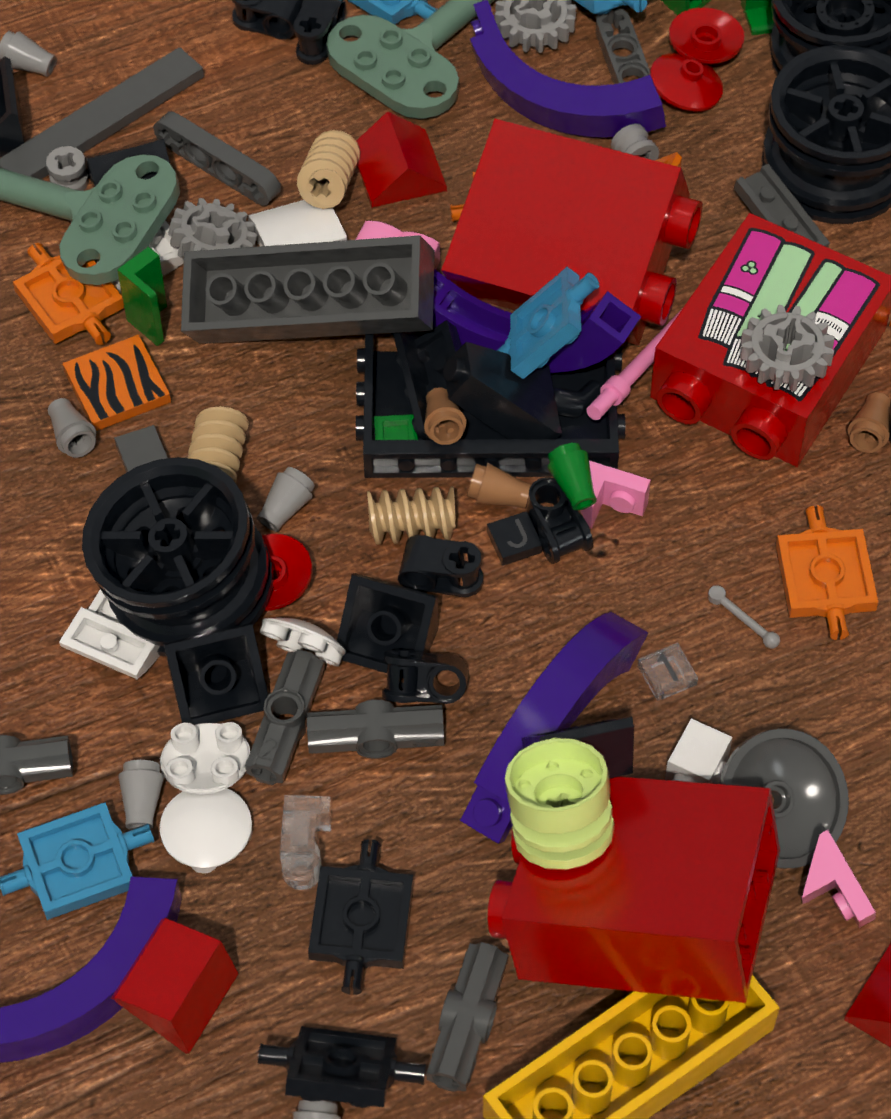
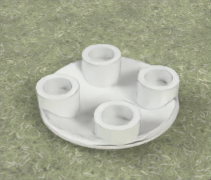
[259,617,346,666]
[160,722,251,794]
[160,788,253,874]

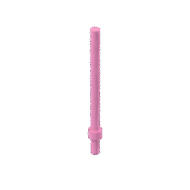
[586,308,683,420]

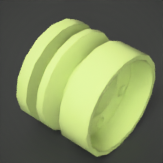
[505,738,615,870]

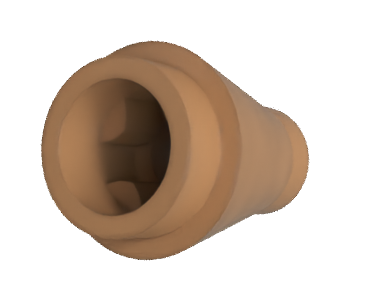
[424,388,466,445]
[848,392,891,453]
[467,462,532,509]

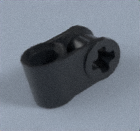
[232,0,303,40]
[293,0,346,65]
[527,477,593,564]
[397,535,484,597]
[382,649,469,704]

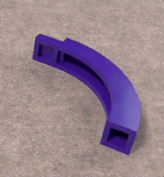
[470,0,667,138]
[433,269,641,373]
[460,612,648,844]
[0,876,182,1063]

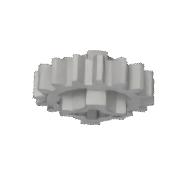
[495,0,576,53]
[168,198,257,257]
[740,305,834,391]

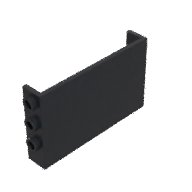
[356,334,625,478]

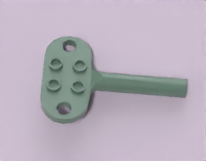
[327,0,495,119]
[0,154,180,285]

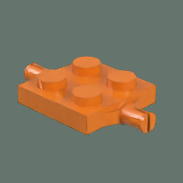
[13,243,124,345]
[776,505,878,640]

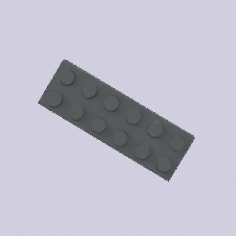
[181,235,435,344]

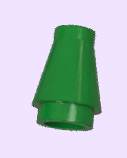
[547,443,597,510]

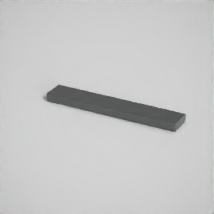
[0,47,204,179]

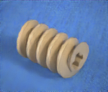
[297,130,360,209]
[187,406,249,483]
[367,486,456,545]

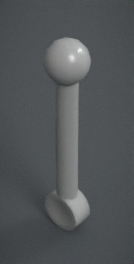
[708,586,780,649]

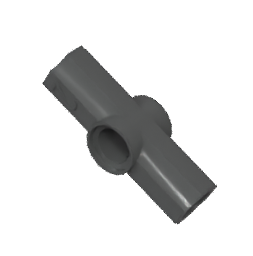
[245,649,325,785]
[307,700,445,759]
[0,735,74,795]
[426,942,508,1092]

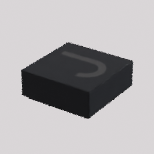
[487,511,543,566]

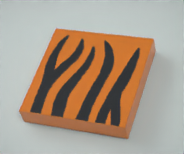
[62,334,171,431]

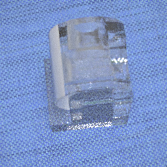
[280,795,332,890]

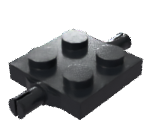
[308,839,414,995]
[258,1026,426,1108]

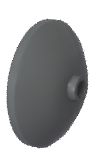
[719,729,849,869]

